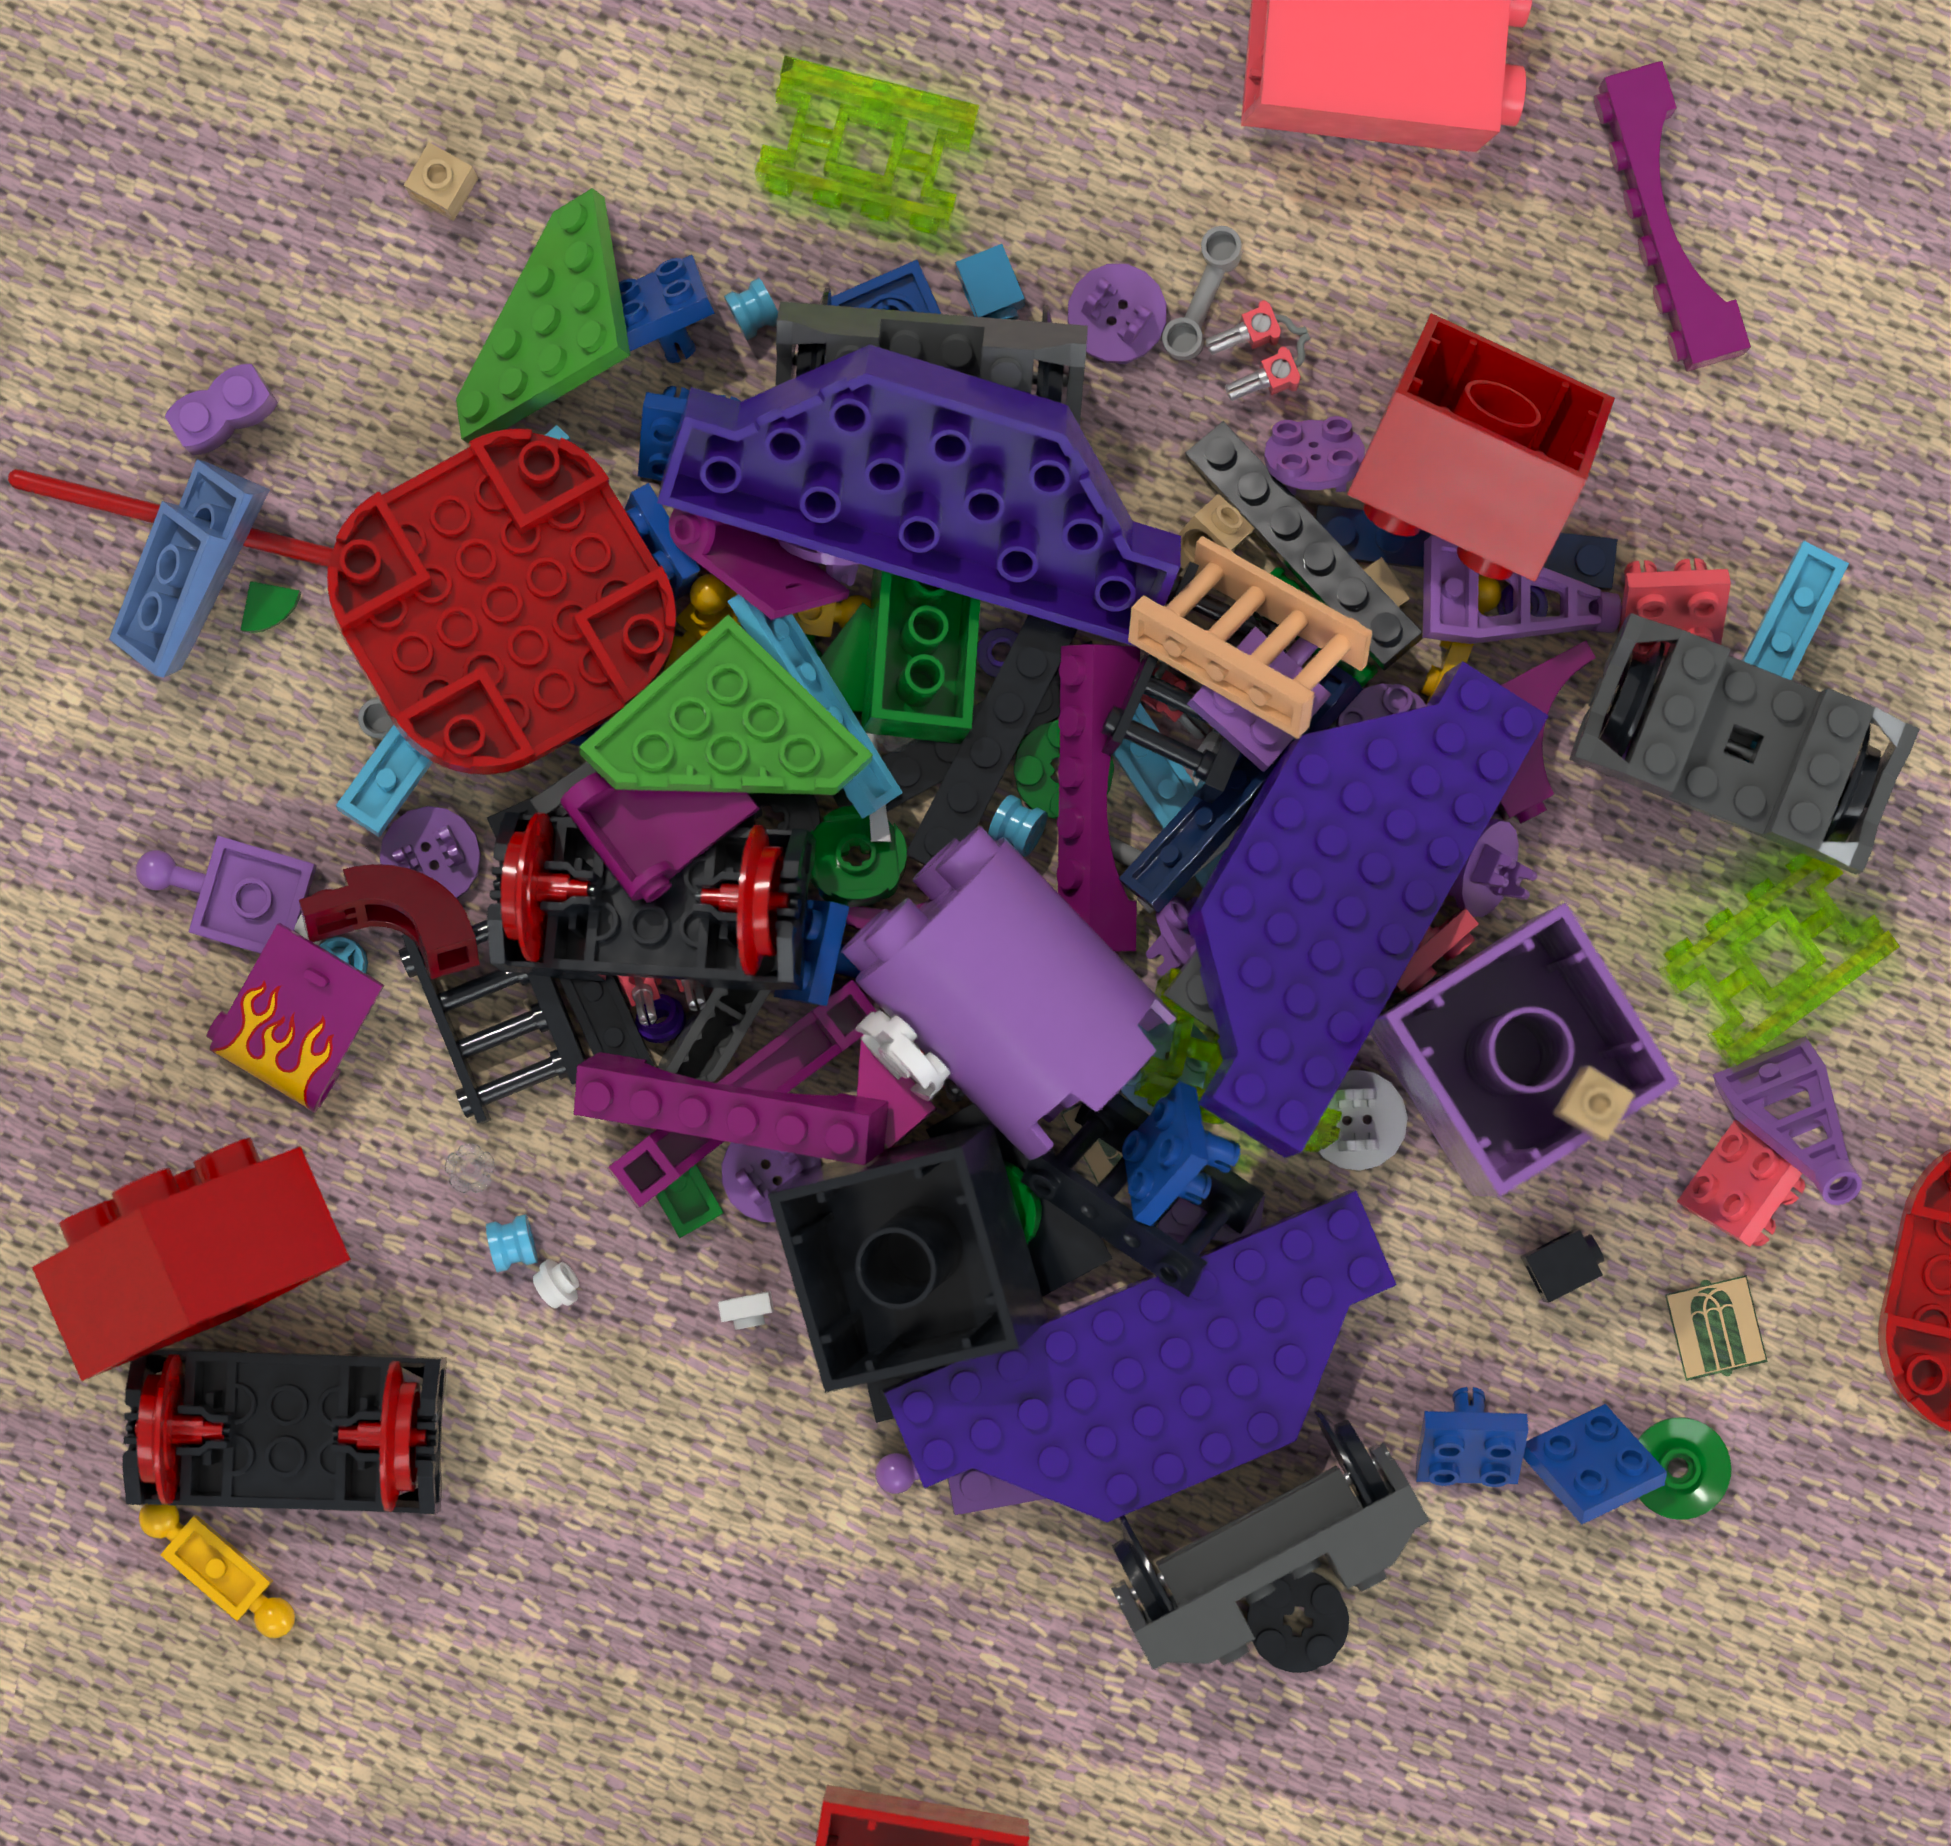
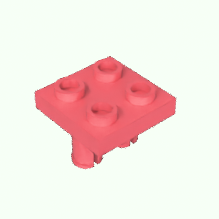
[1618,558,1731,655]
[1392,908,1479,994]
[1677,1120,1805,1247]

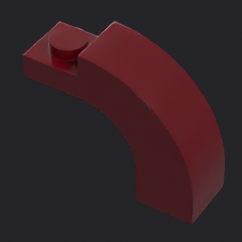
[299,864,480,979]

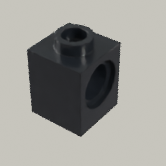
[1520,1229,1605,1303]

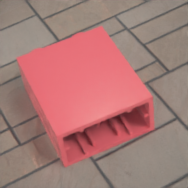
[1241,0,1532,152]

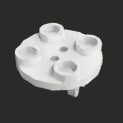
[1310,1070,1408,1171]

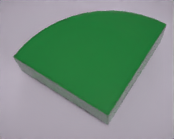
[240,581,302,633]

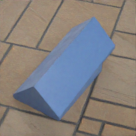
[109,459,270,678]

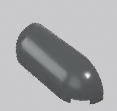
[658,955,778,1082]

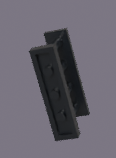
[1101,562,1285,804]
[398,919,587,1124]
[1021,1093,1265,1297]

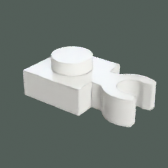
[718,1291,774,1330]

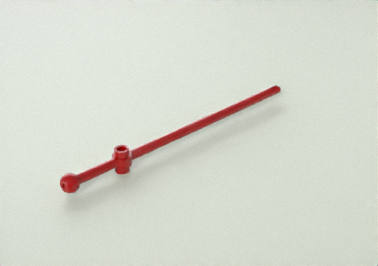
[8,469,333,567]

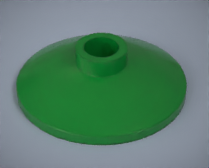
[1638,1417,1731,1520]

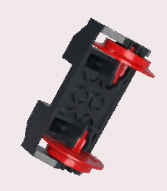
[487,812,816,991]
[122,1348,447,1514]

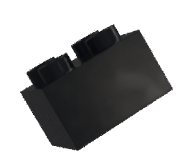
[768,1123,1048,1393]

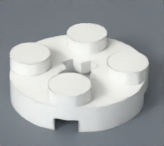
[856,1010,950,1101]

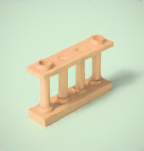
[1128,536,1372,739]

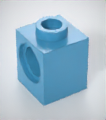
[955,244,1025,320]

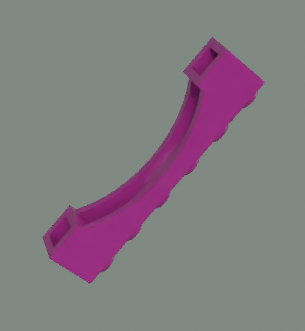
[1594,60,1751,372]
[1056,644,1140,951]
[607,980,877,1208]
[574,1052,889,1166]

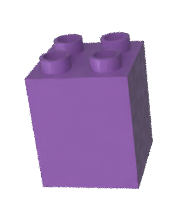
[1369,902,1680,1197]

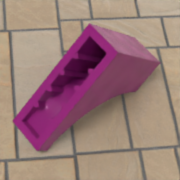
[1497,640,1596,824]

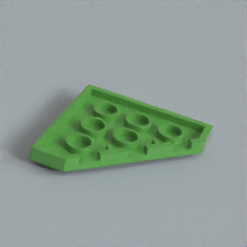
[456,188,631,444]
[579,615,873,795]

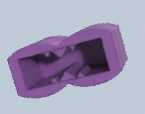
[165,364,278,455]

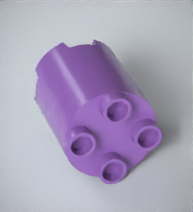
[841,826,1177,1160]

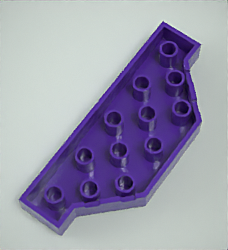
[657,344,1181,647]
[1186,661,1549,1158]
[883,1190,1396,1522]

